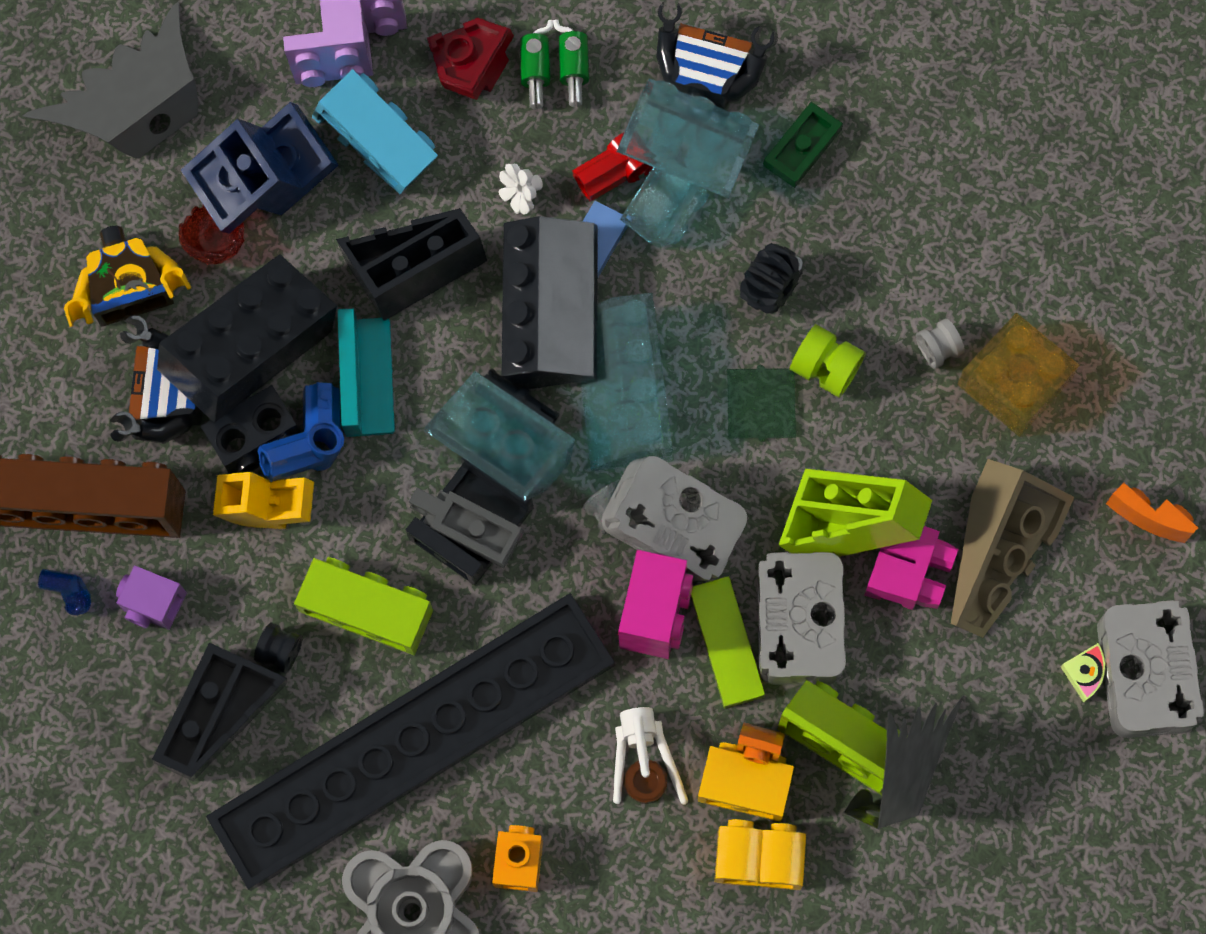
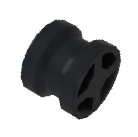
[254,622,303,674]

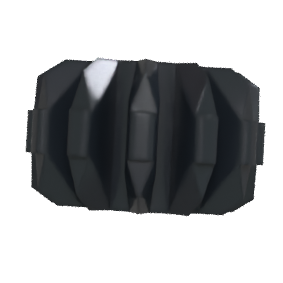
[740,243,803,314]

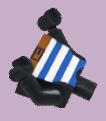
[656,1,778,124]
[109,315,203,444]

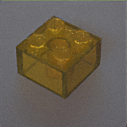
[957,313,1080,437]

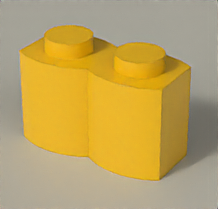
[714,819,806,890]

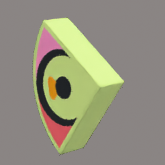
[1061,643,1105,702]

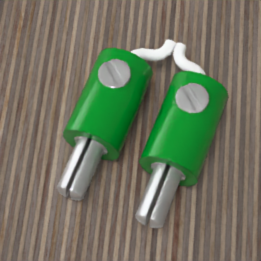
[520,20,589,109]

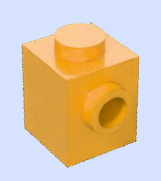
[492,825,543,892]

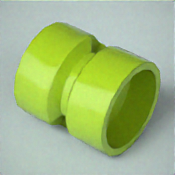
[790,324,866,398]

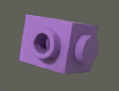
[116,565,187,630]

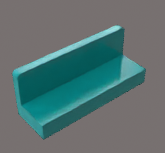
[337,308,395,437]

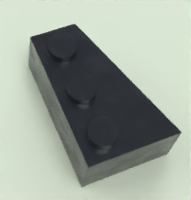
[336,208,487,321]
[152,643,287,781]

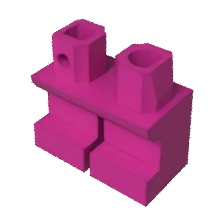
[864,526,958,610]

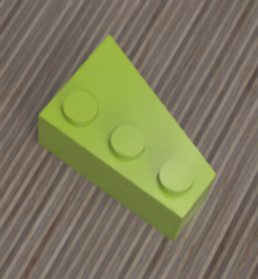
[779,469,933,557]

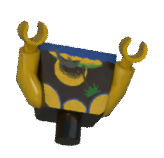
[64,225,191,327]

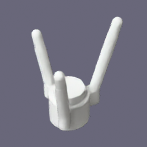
[613,707,689,805]

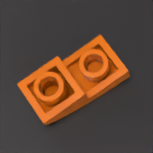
[1106,483,1198,543]
[736,722,785,765]

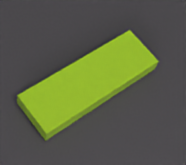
[691,576,765,709]

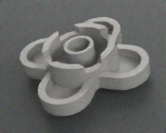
[342,840,480,934]

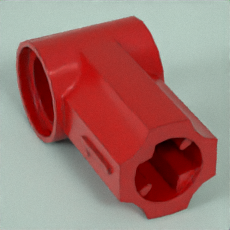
[572,130,657,202]

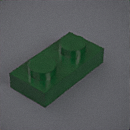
[763,102,843,188]

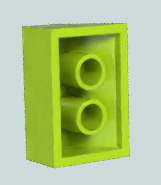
[778,680,900,795]

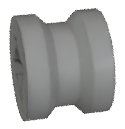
[916,318,965,369]

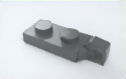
[409,488,524,569]

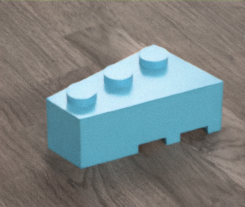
[312,69,438,194]

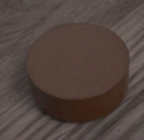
[625,760,667,804]

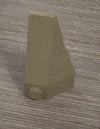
[950,459,1074,638]

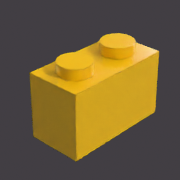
[698,742,794,822]

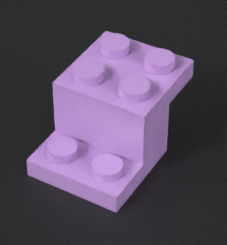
[283,0,407,87]

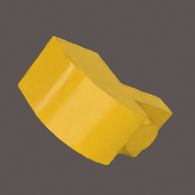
[213,472,314,529]

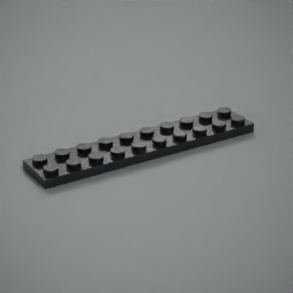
[206,593,615,891]

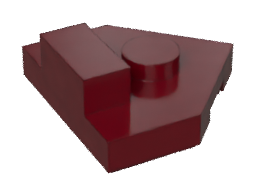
[427,18,514,100]

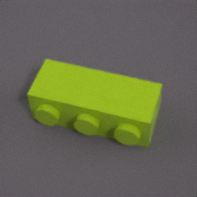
[294,557,433,656]

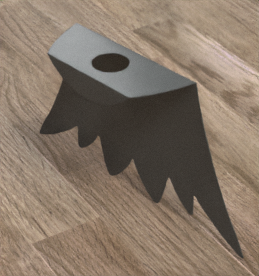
[23,1,198,159]
[844,695,964,829]

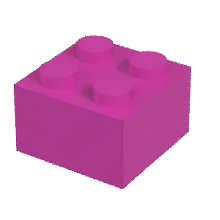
[618,550,694,659]

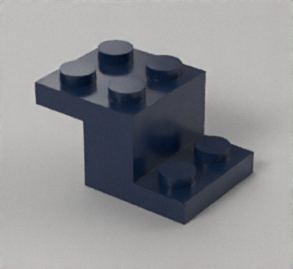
[181,102,339,234]

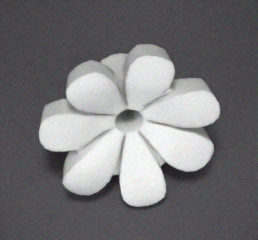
[499,163,543,214]

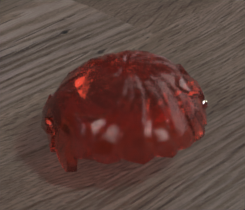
[179,205,245,264]

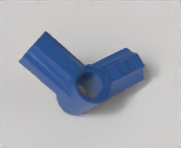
[257,382,344,482]

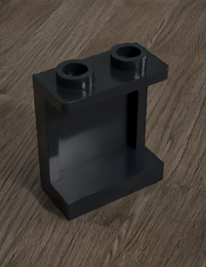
[405,452,534,586]

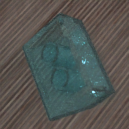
[616,78,760,199]
[425,371,575,501]

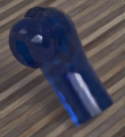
[38,569,91,616]

